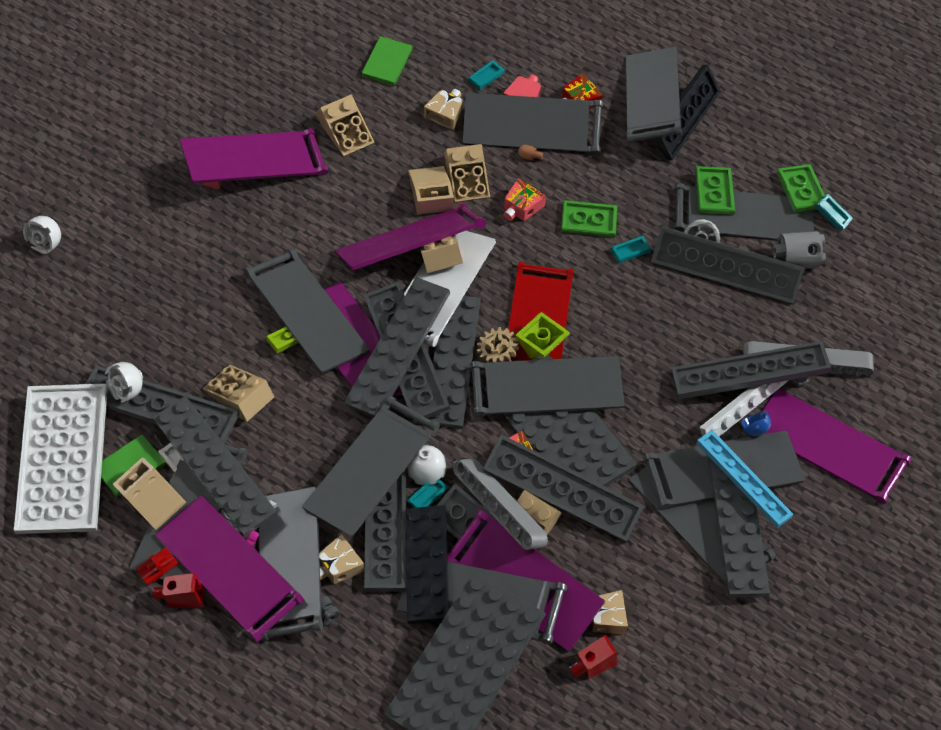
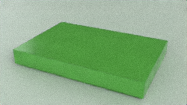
[362,36,412,86]
[776,164,825,213]
[695,166,735,215]
[561,200,617,238]
[101,435,166,497]

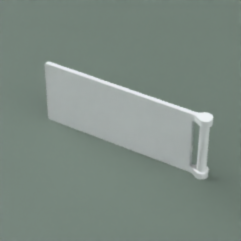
[404,231,496,347]

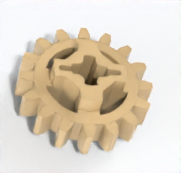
[477,327,519,363]

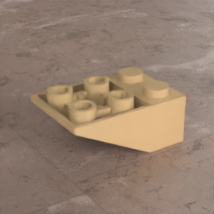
[316,94,375,156]
[444,144,490,202]
[408,166,454,215]
[419,235,463,273]
[203,365,274,422]
[113,457,186,530]
[517,490,562,550]

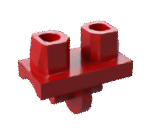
[135,547,179,586]

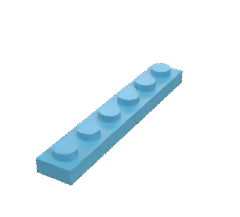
[696,430,793,528]

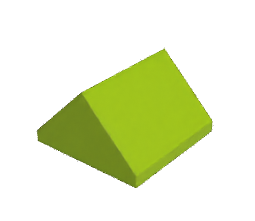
[516,312,570,359]

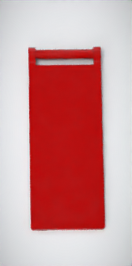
[505,261,574,362]

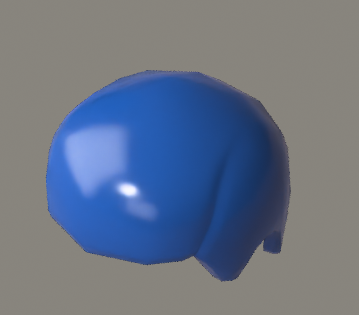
[741,411,771,436]

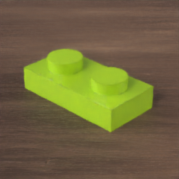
[267,327,298,353]

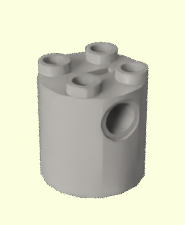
[773,231,826,269]

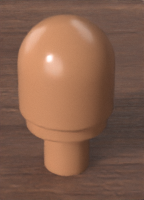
[518,145,543,160]

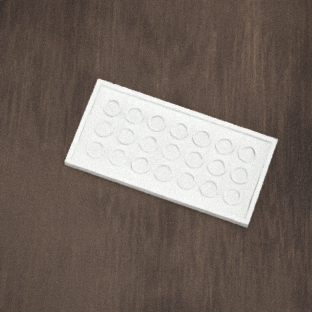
[14,384,108,534]

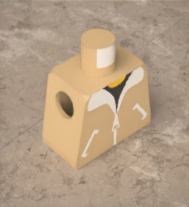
[424,89,463,130]
[319,535,364,584]
[591,590,628,634]

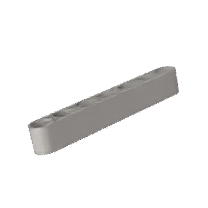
[743,341,874,376]
[453,458,548,550]

